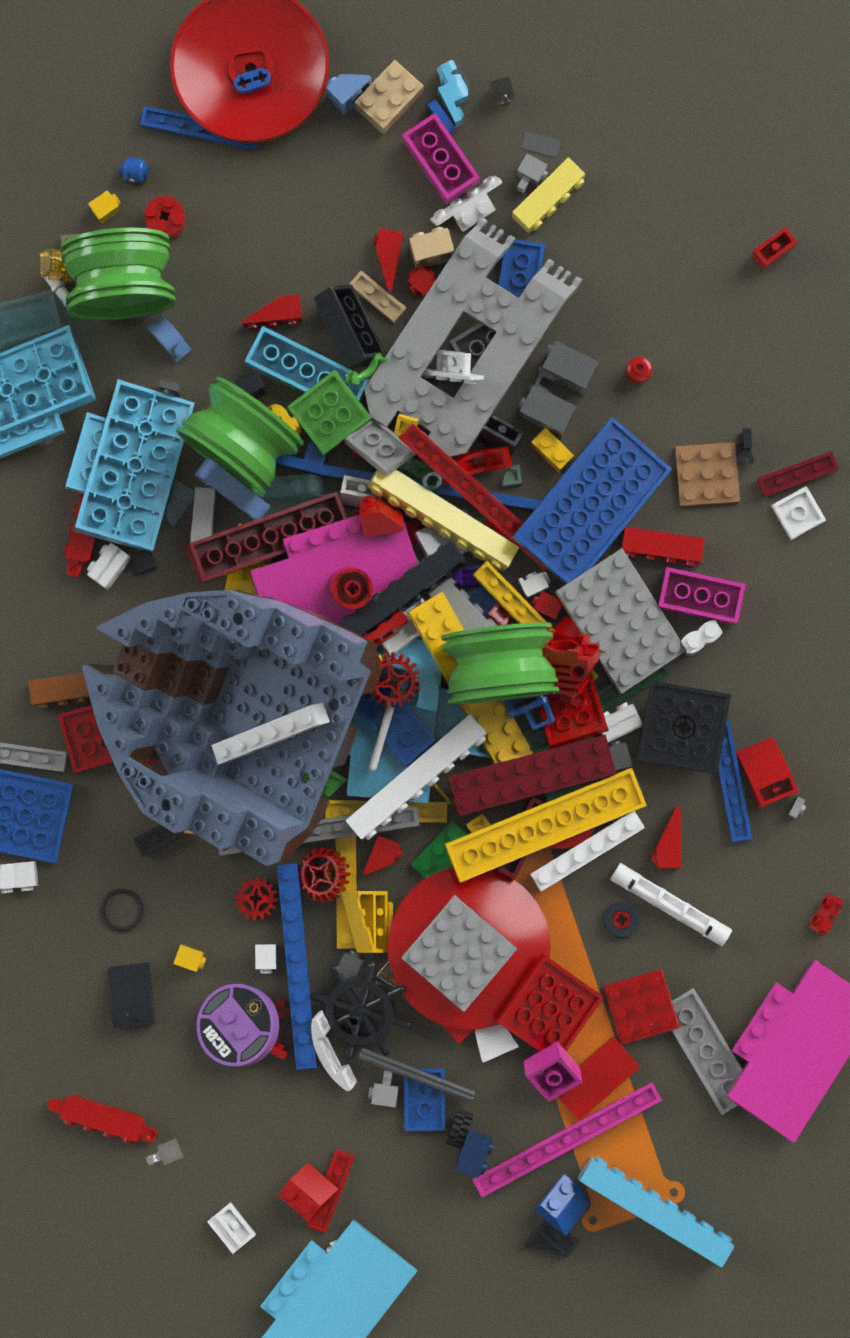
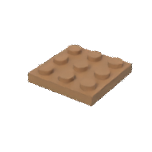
[675,442,740,507]

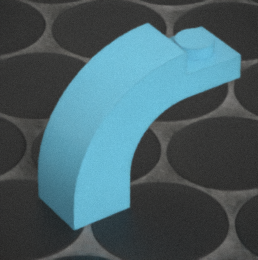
[385,655,440,714]

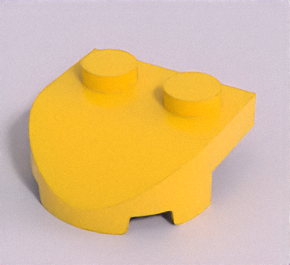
[267,404,302,436]

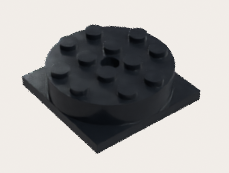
[637,681,731,775]

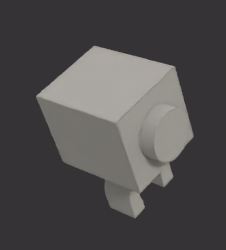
[517,154,549,194]
[368,1070,399,1107]

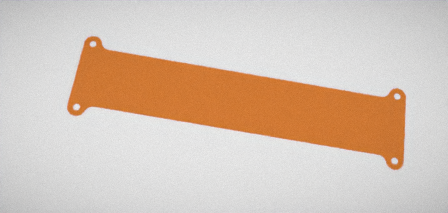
[514,847,685,1232]

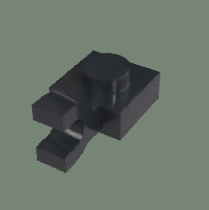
[737,428,754,465]

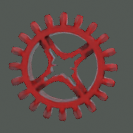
[370,652,421,708]
[298,847,351,902]

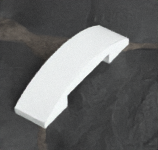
[311,1011,357,1091]

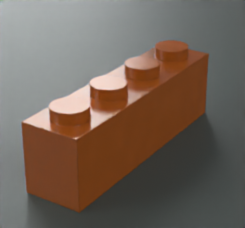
[28,673,90,709]

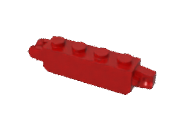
[63,492,98,578]
[47,1094,158,1144]

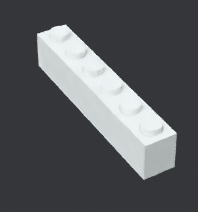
[211,703,330,764]
[529,811,645,892]

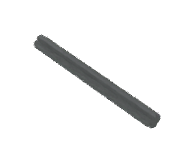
[359,1048,475,1101]

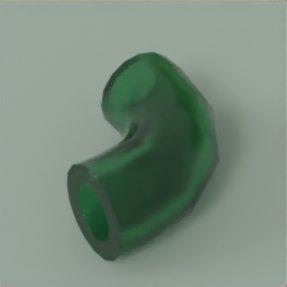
[396,458,442,490]

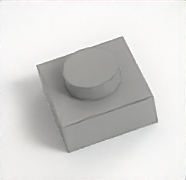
[787,797,806,819]

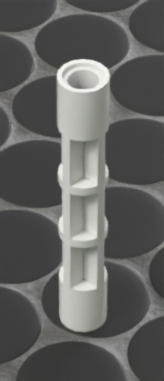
[610,863,732,947]

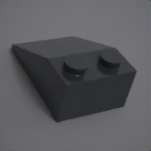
[109,962,156,1029]

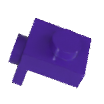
[452,565,483,589]

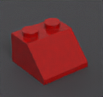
[359,495,404,537]
[277,1163,339,1222]

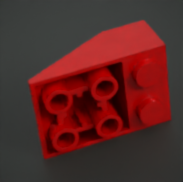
[736,737,799,808]

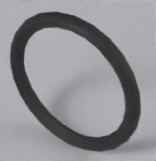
[101,889,143,932]

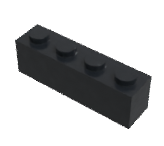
[452,393,524,457]

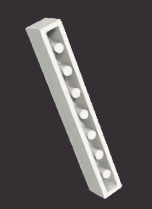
[346,714,487,840]

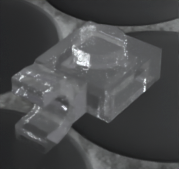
[146,1138,184,1165]

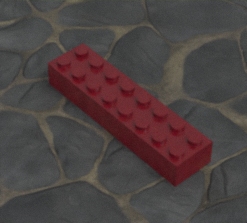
[184,491,347,585]
[447,735,616,816]

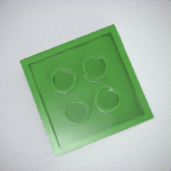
[287,370,372,455]

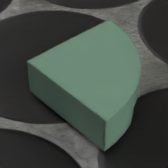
[502,464,522,487]

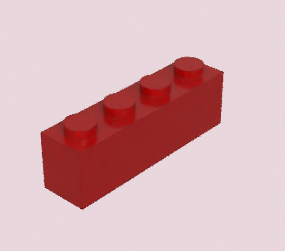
[621,527,705,567]

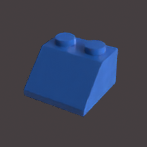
[534,1174,590,1236]

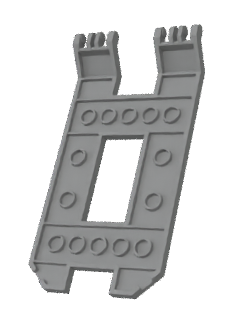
[364,217,583,457]

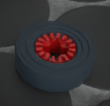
[603,902,640,938]

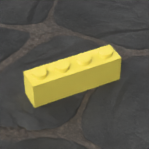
[512,157,585,233]

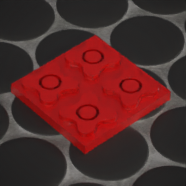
[495,953,604,1052]

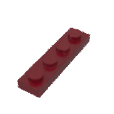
[756,451,839,498]

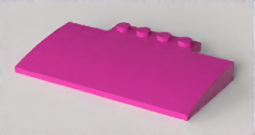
[250,515,428,624]
[725,960,850,1143]

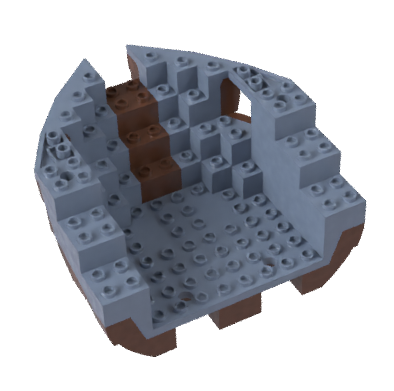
[82,590,381,866]

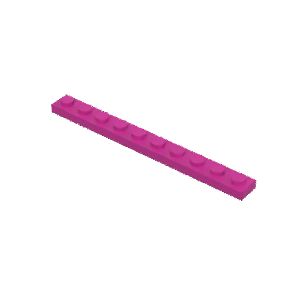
[472,1082,662,1197]

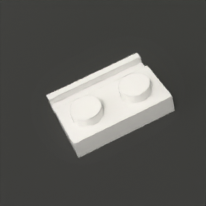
[207,1202,256,1254]

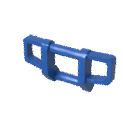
[504,695,555,730]

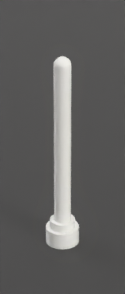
[369,675,407,771]

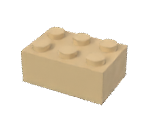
[354,60,424,135]

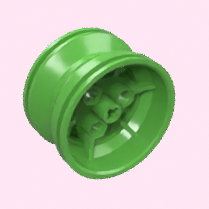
[60,228,176,320]
[176,376,304,497]
[441,623,559,704]

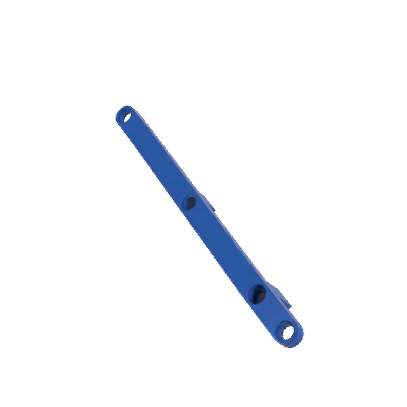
[276,441,542,512]

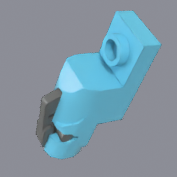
[437,60,470,128]

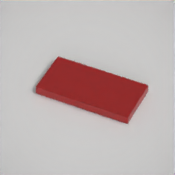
[558,1036,640,1121]

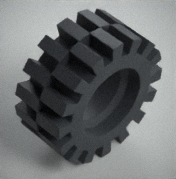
[445,1109,473,1149]

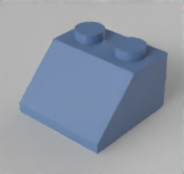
[326,74,372,116]

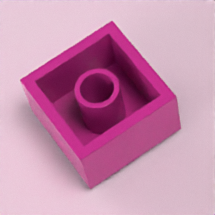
[523,1041,583,1102]

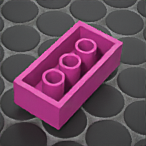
[402,113,480,205]
[658,567,746,626]

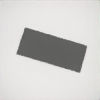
[521,131,561,157]

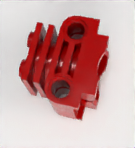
[542,631,600,697]

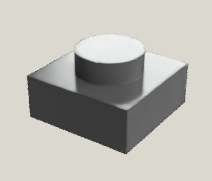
[159,379,182,396]

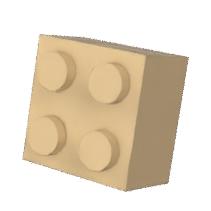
[409,227,454,270]

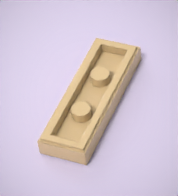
[350,270,407,324]

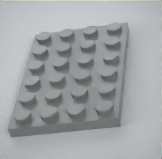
[555,548,686,694]

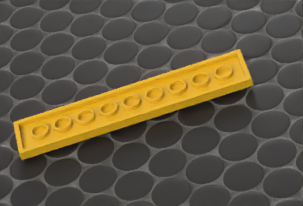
[407,592,534,764]
[444,768,647,882]

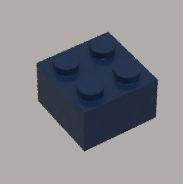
[454,1128,494,1178]

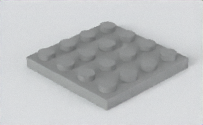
[401,895,517,1012]

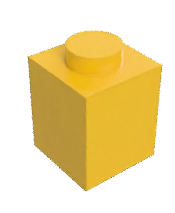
[88,190,121,224]
[173,944,206,972]

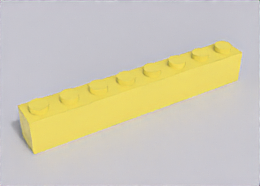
[367,470,519,572]

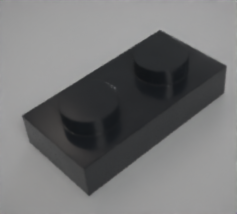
[133,825,178,857]

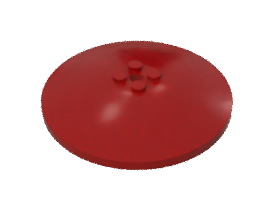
[170,0,329,143]
[387,867,551,1030]

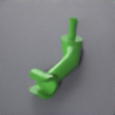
[345,353,389,385]

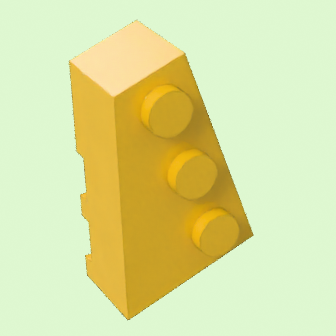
[341,891,388,953]

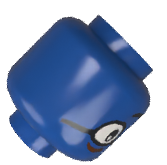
[119,157,149,184]

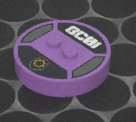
[197,984,279,1067]

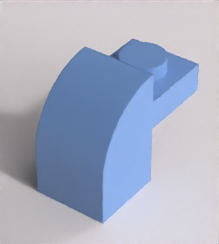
[146,315,192,362]

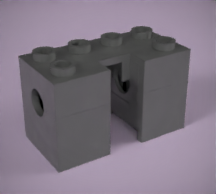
[517,341,599,440]

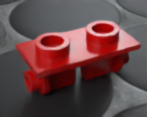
[808,893,843,936]

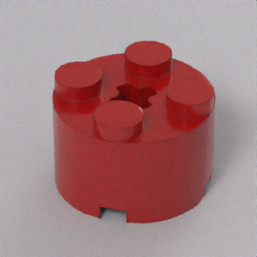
[145,196,186,241]
[329,566,373,609]

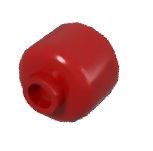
[626,357,652,385]

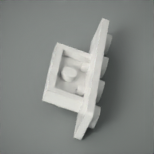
[430,176,502,231]
[422,350,484,384]

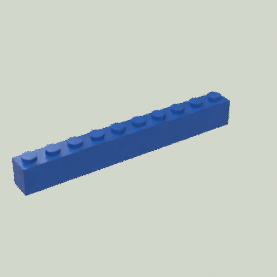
[277,863,318,1070]

